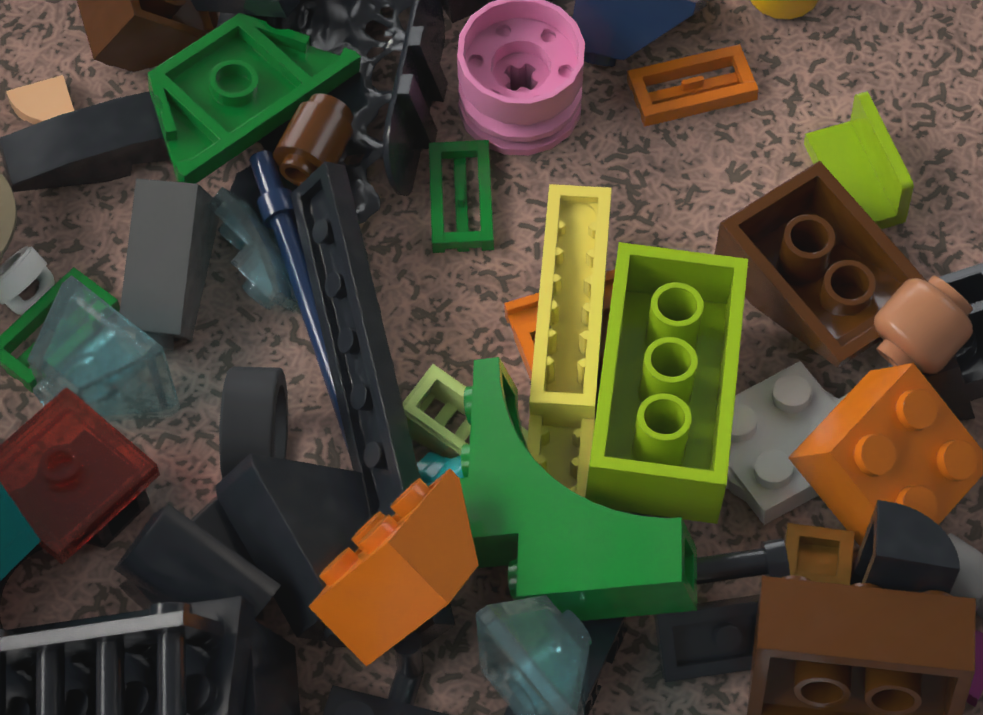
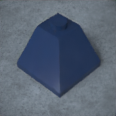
[572,0,710,67]

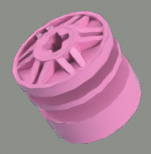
[457,0,585,156]

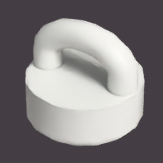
[0,246,55,315]

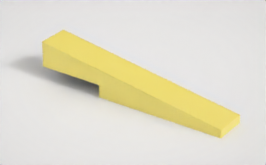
[527,184,612,498]

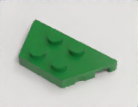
[148,13,361,184]

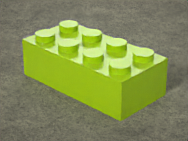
[585,242,748,524]

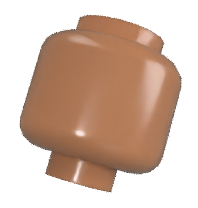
[874,275,973,374]

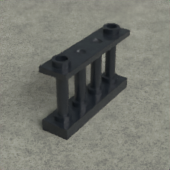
[0,602,221,715]

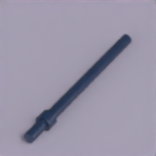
[249,150,350,456]

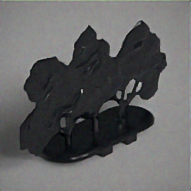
[224,0,448,231]

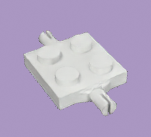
[726,361,847,525]

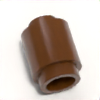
[273,93,354,186]

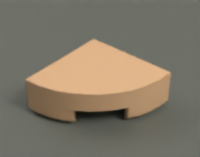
[6,75,74,124]

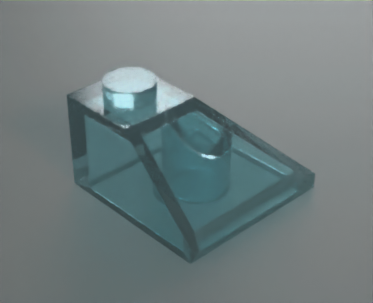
[27,275,181,424]
[475,595,592,715]

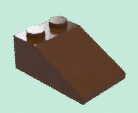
[714,161,927,368]

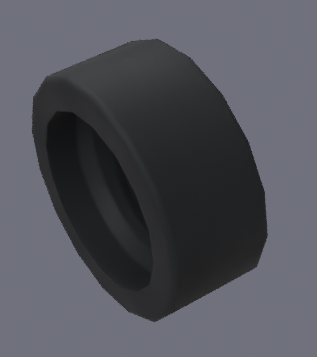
[219,366,288,479]

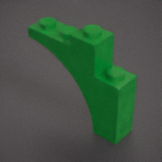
[460,357,697,625]

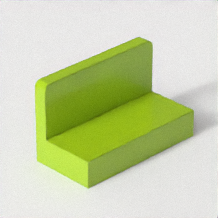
[804,91,914,229]

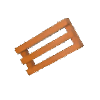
[627,44,759,127]

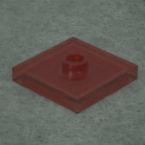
[0,387,160,564]

